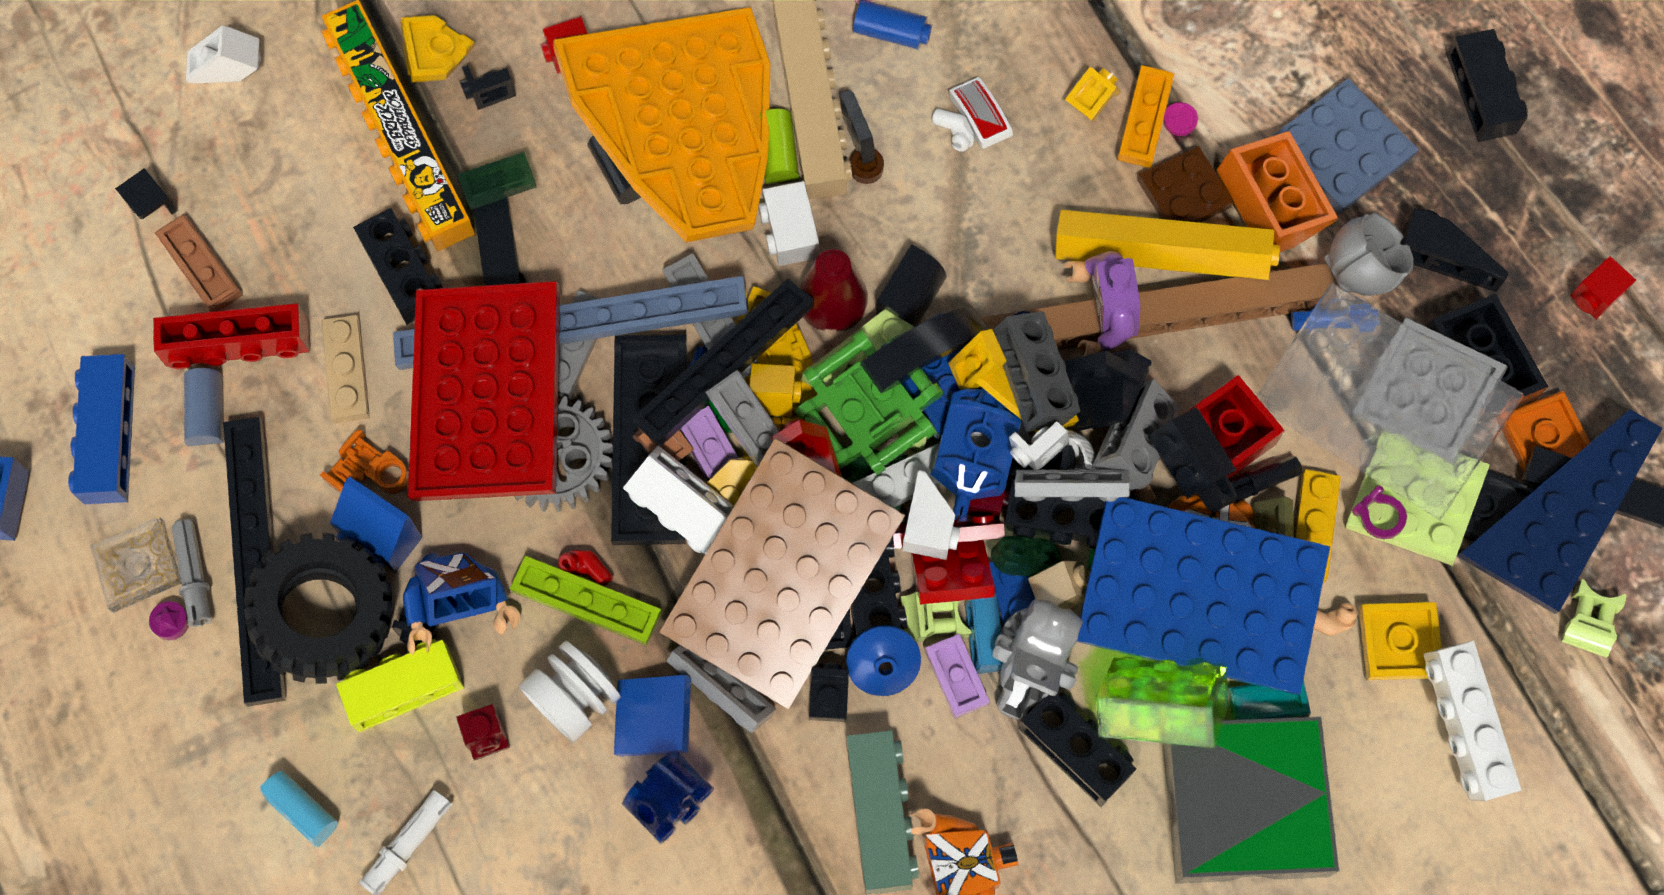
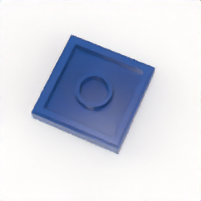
[614,675,691,757]

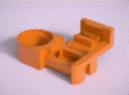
[320,430,409,494]

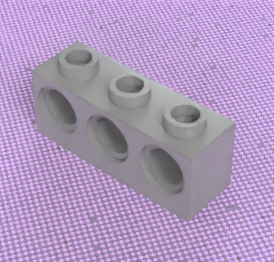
[1093,378,1180,491]

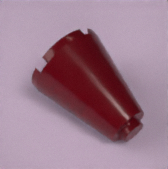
[800,249,868,332]

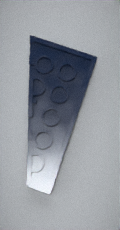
[1457,409,1663,614]

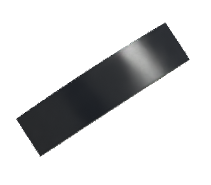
[860,306,989,394]

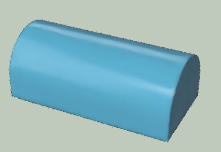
[260,771,338,847]

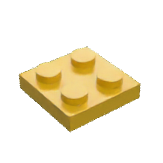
[1359,602,1442,680]

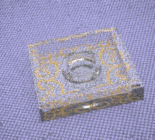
[90,516,182,613]

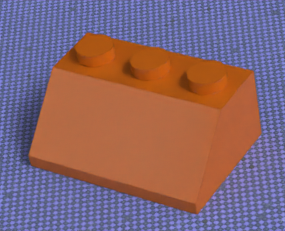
[1217,131,1338,253]

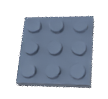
[1273,78,1419,214]

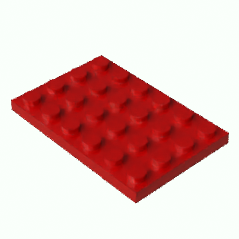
[408,281,560,502]

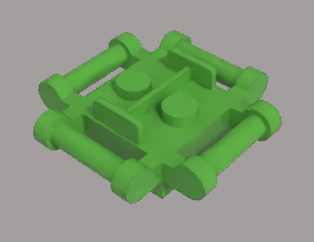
[795,330,944,476]

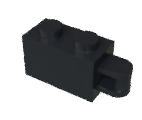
[1148,407,1237,512]

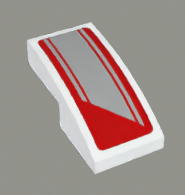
[949,77,1013,149]

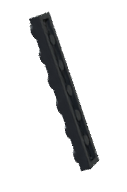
[633,278,814,447]

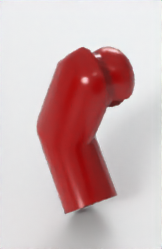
[558,550,613,586]

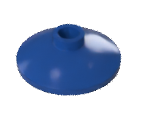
[846,625,921,696]

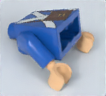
[403,552,520,655]

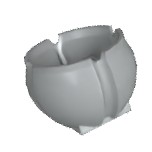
[1324,213,1414,296]

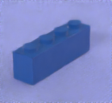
[68,354,135,505]

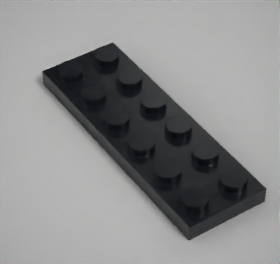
[611,335,687,545]

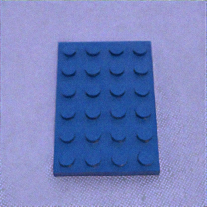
[1077,497,1330,695]

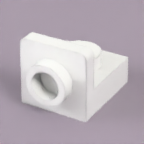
[1009,421,1069,470]

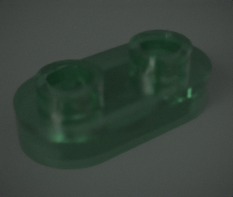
[991,536,1061,577]

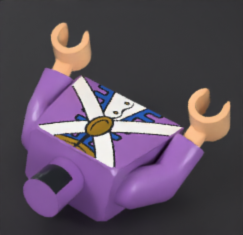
[1064,251,1140,356]

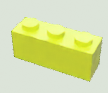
[336,639,464,733]

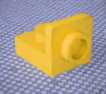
[1065,67,1121,122]

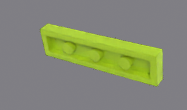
[510,556,662,646]

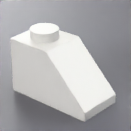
[186,25,261,84]
[902,470,960,560]

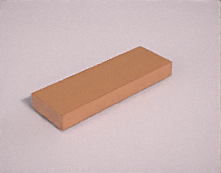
[154,214,243,312]

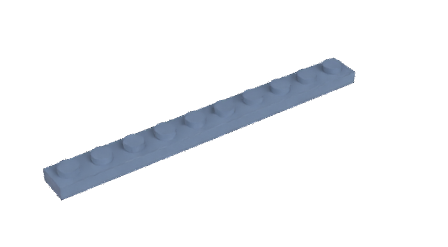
[393,276,749,370]

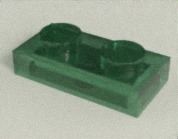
[458,152,537,210]

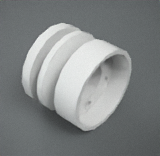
[518,641,621,743]

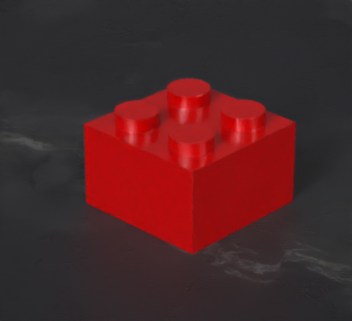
[1183,375,1285,479]

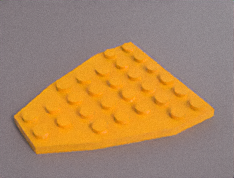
[553,7,771,243]

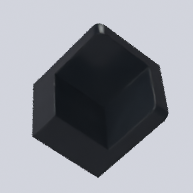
[115,168,177,219]

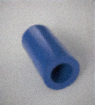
[853,0,932,50]

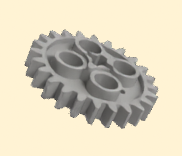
[514,396,613,512]

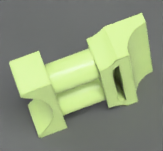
[1561,579,1627,658]
[900,592,972,642]

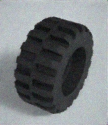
[244,533,393,684]

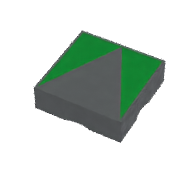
[1162,717,1339,884]

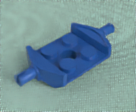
[930,388,1021,521]

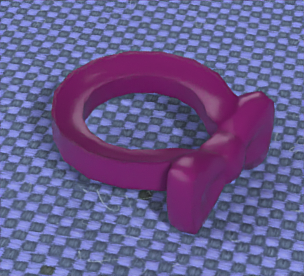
[1352,485,1407,540]

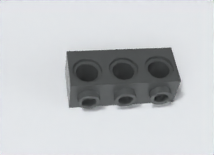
[993,311,1081,432]

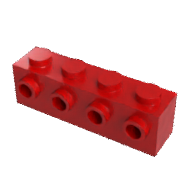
[153,303,309,369]

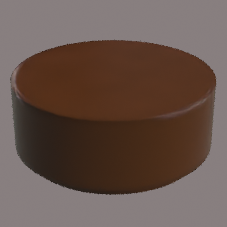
[850,149,884,184]

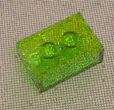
[1096,657,1228,748]

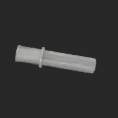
[172,519,212,627]

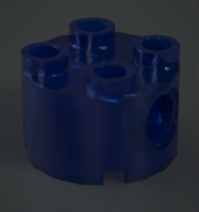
[622,751,714,844]

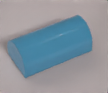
[964,593,1003,674]

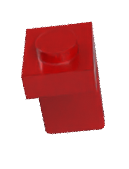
[772,419,842,477]

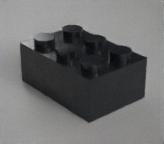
[1427,294,1549,426]

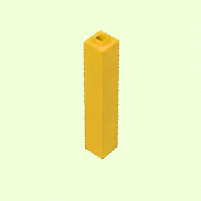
[1055,210,1280,280]

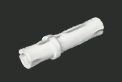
[358,790,452,895]

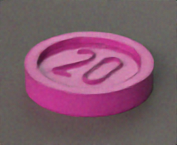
[1163,102,1198,136]

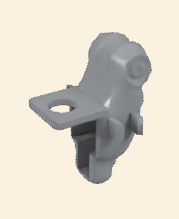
[992,600,1083,720]

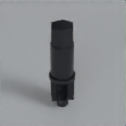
[1229,456,1302,504]

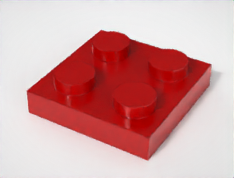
[911,540,995,605]

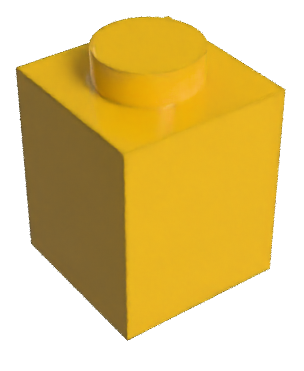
[749,363,802,417]

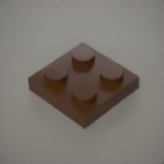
[1137,146,1234,223]

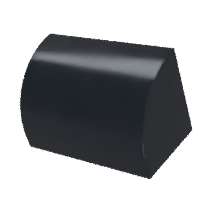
[876,244,947,327]

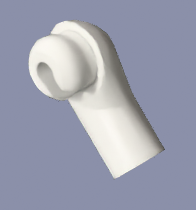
[932,108,975,152]

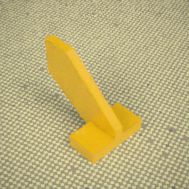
[948,329,1079,433]

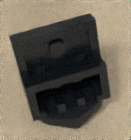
[1064,349,1152,430]

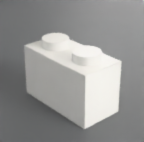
[758,181,819,266]

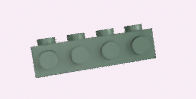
[846,730,919,895]

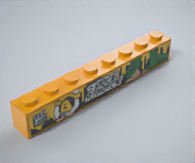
[321,0,475,252]

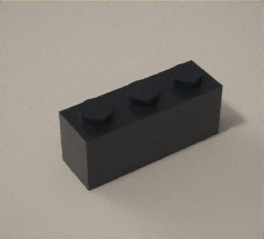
[1446,29,1528,142]

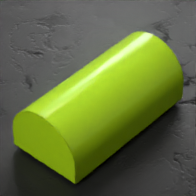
[760,109,799,184]

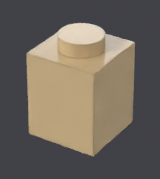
[1028,561,1090,609]

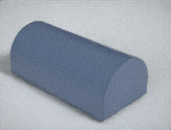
[184,368,224,446]

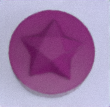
[149,601,189,641]

